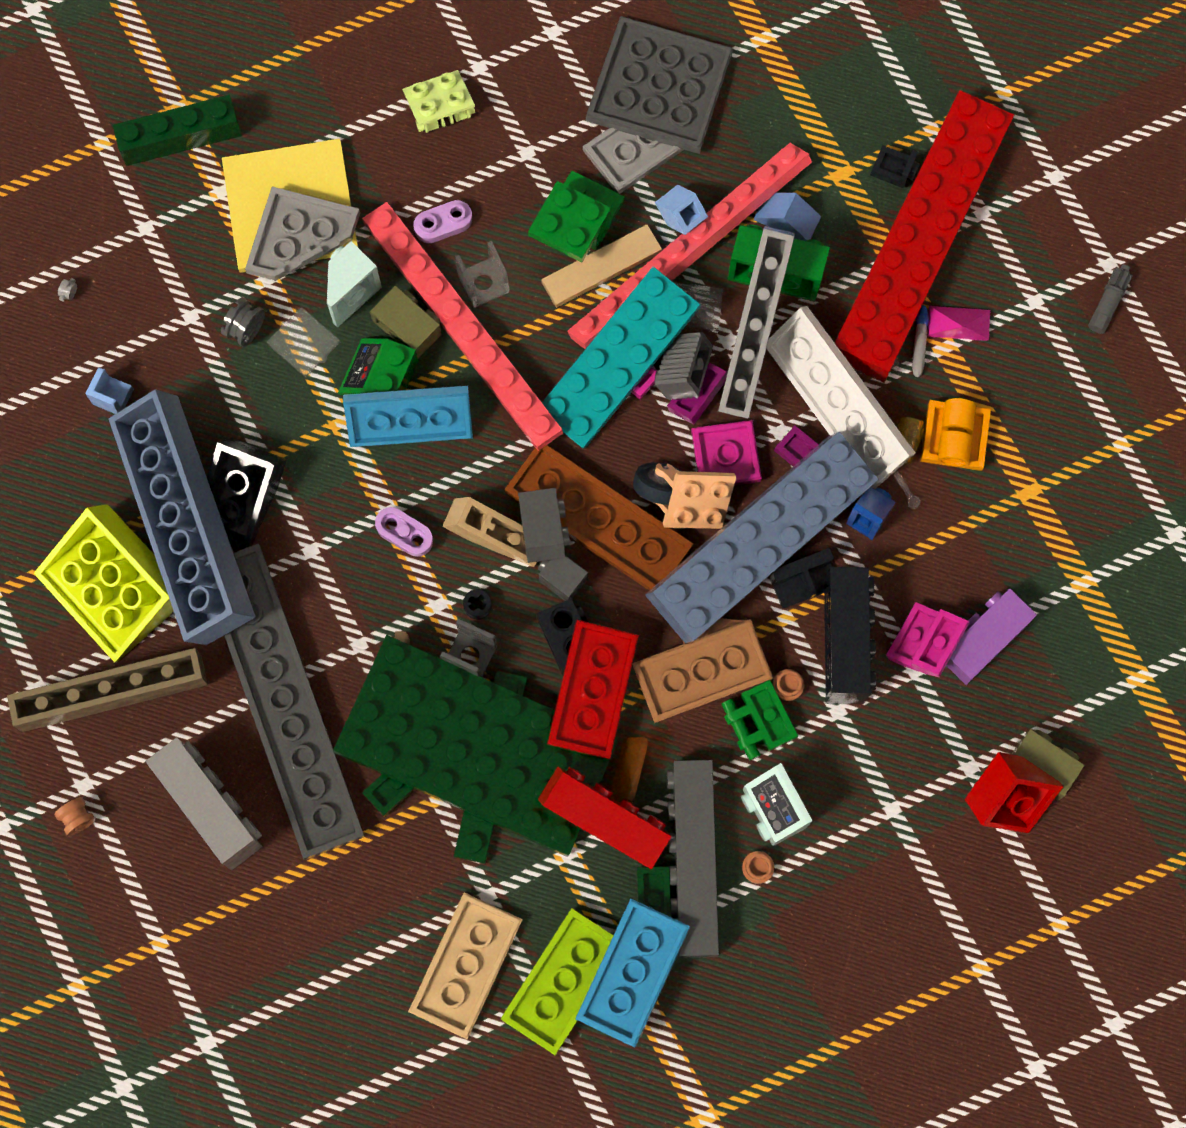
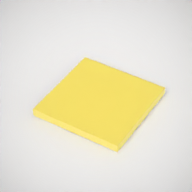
[222,139,358,273]

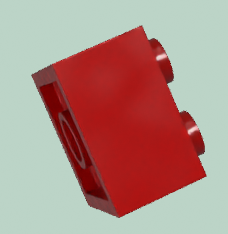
[964,752,1064,833]

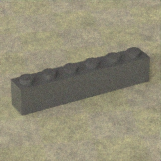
[667,760,719,958]

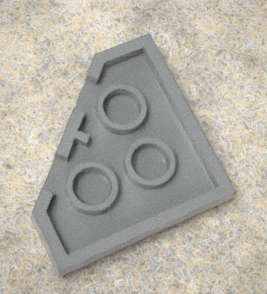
[245,186,360,281]

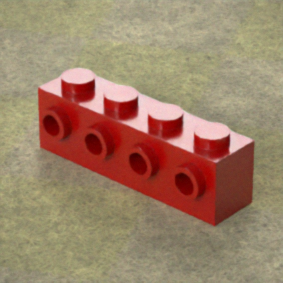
[538,766,672,869]

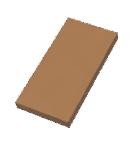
[632,619,773,723]

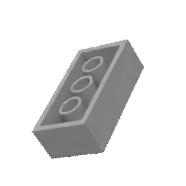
[145,737,263,870]

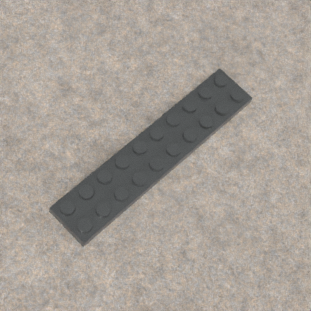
[224,544,365,860]

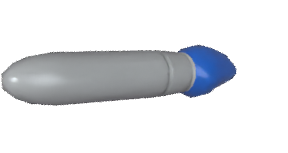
[912,305,929,377]

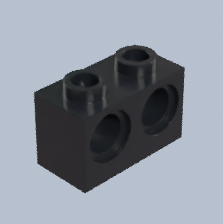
[537,598,587,676]

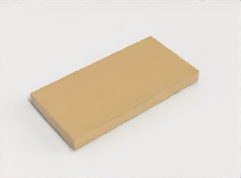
[408,893,523,1040]

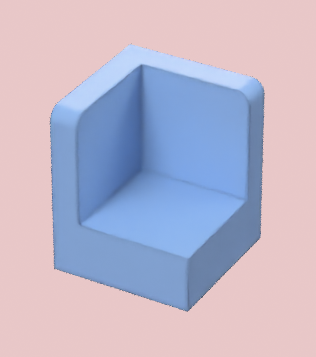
[85,367,134,414]

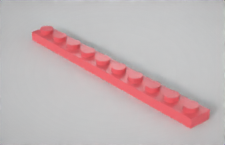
[567,143,812,349]
[362,202,563,451]

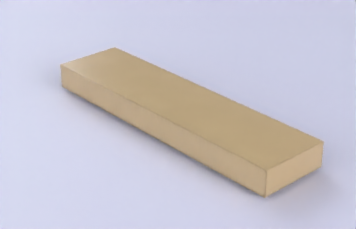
[541,225,662,308]

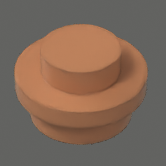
[772,669,804,701]
[742,851,774,884]

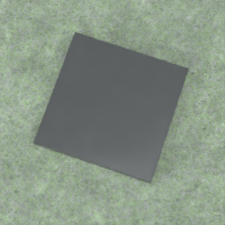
[586,16,733,154]

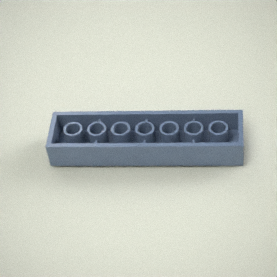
[109,389,255,645]
[645,431,879,643]

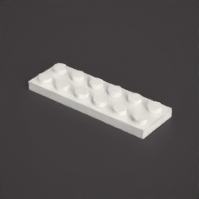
[766,306,915,489]

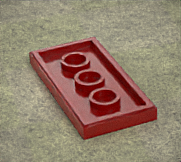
[547,620,639,760]

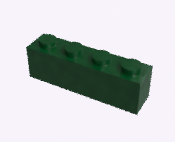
[113,94,242,166]

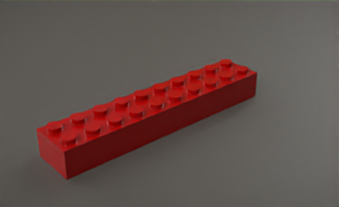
[835,90,1014,383]

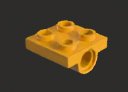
[921,398,991,471]

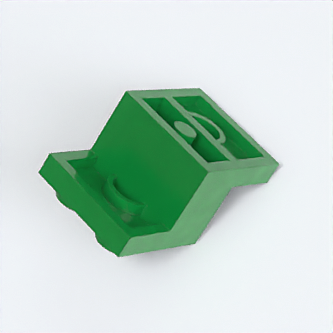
[528,170,625,263]

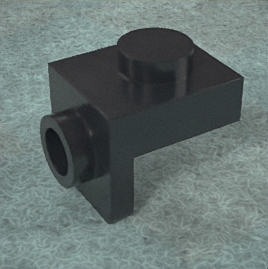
[870,145,920,188]

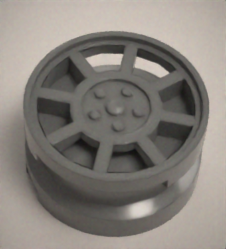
[221,297,265,347]

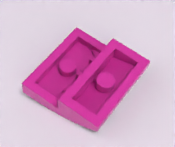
[886,602,969,677]

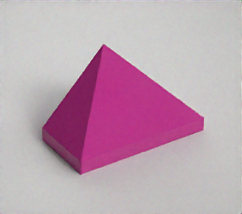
[927,306,990,341]

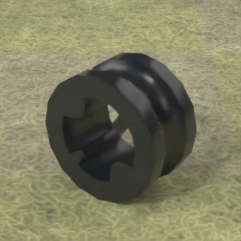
[463,589,492,620]

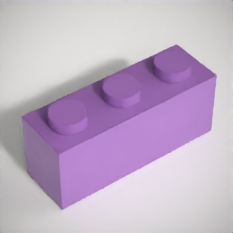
[946,589,1037,685]

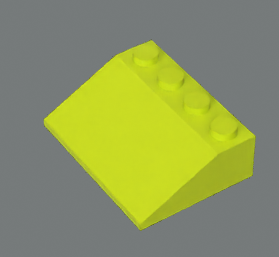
[34,504,173,663]

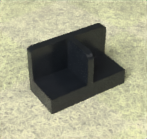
[768,548,834,608]

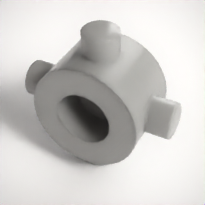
[58,278,77,302]

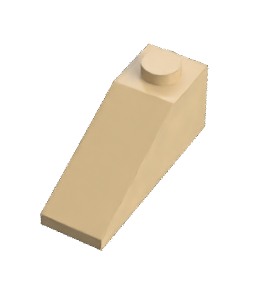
[442,497,536,567]

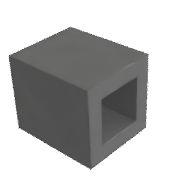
[538,556,588,601]

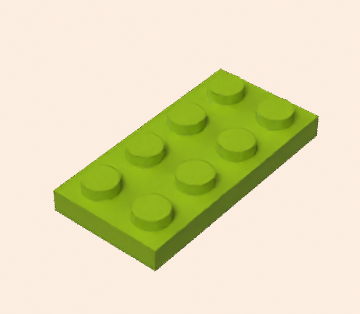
[501,908,614,1055]

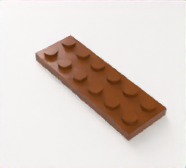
[504,445,693,591]

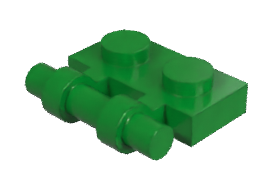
[721,680,798,761]

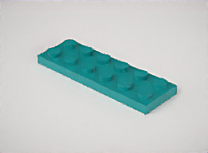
[542,266,702,450]

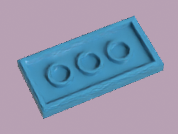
[343,386,473,447]
[575,899,690,1048]

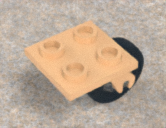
[633,462,736,529]

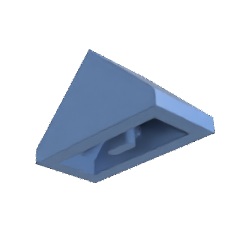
[754,193,821,241]

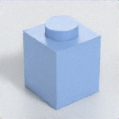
[655,185,708,235]

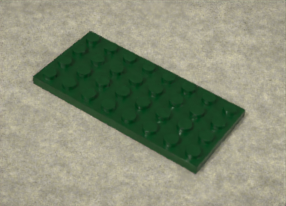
[333,635,619,857]

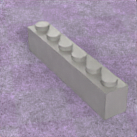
[718,226,795,419]

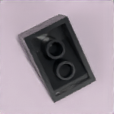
[207,438,287,549]

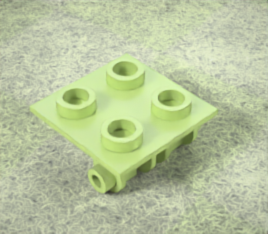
[402,70,475,133]

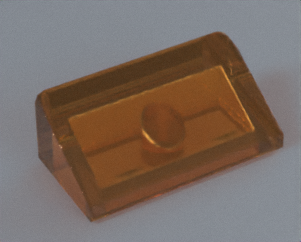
[611,737,649,803]

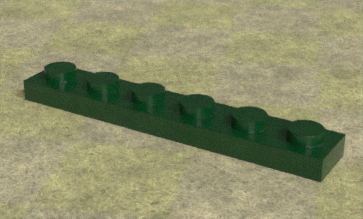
[454,671,528,864]

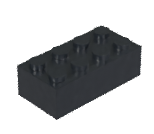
[824,567,876,704]

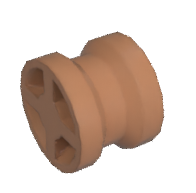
[54,797,95,837]

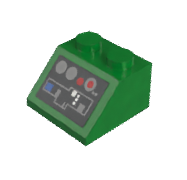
[338,338,418,396]

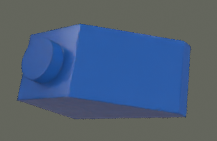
[846,487,896,540]

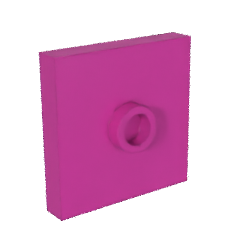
[691,420,762,485]

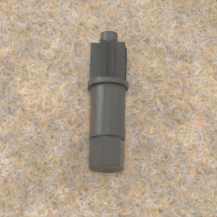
[1088,264,1133,334]

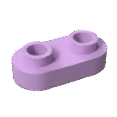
[414,200,472,243]
[375,507,433,557]

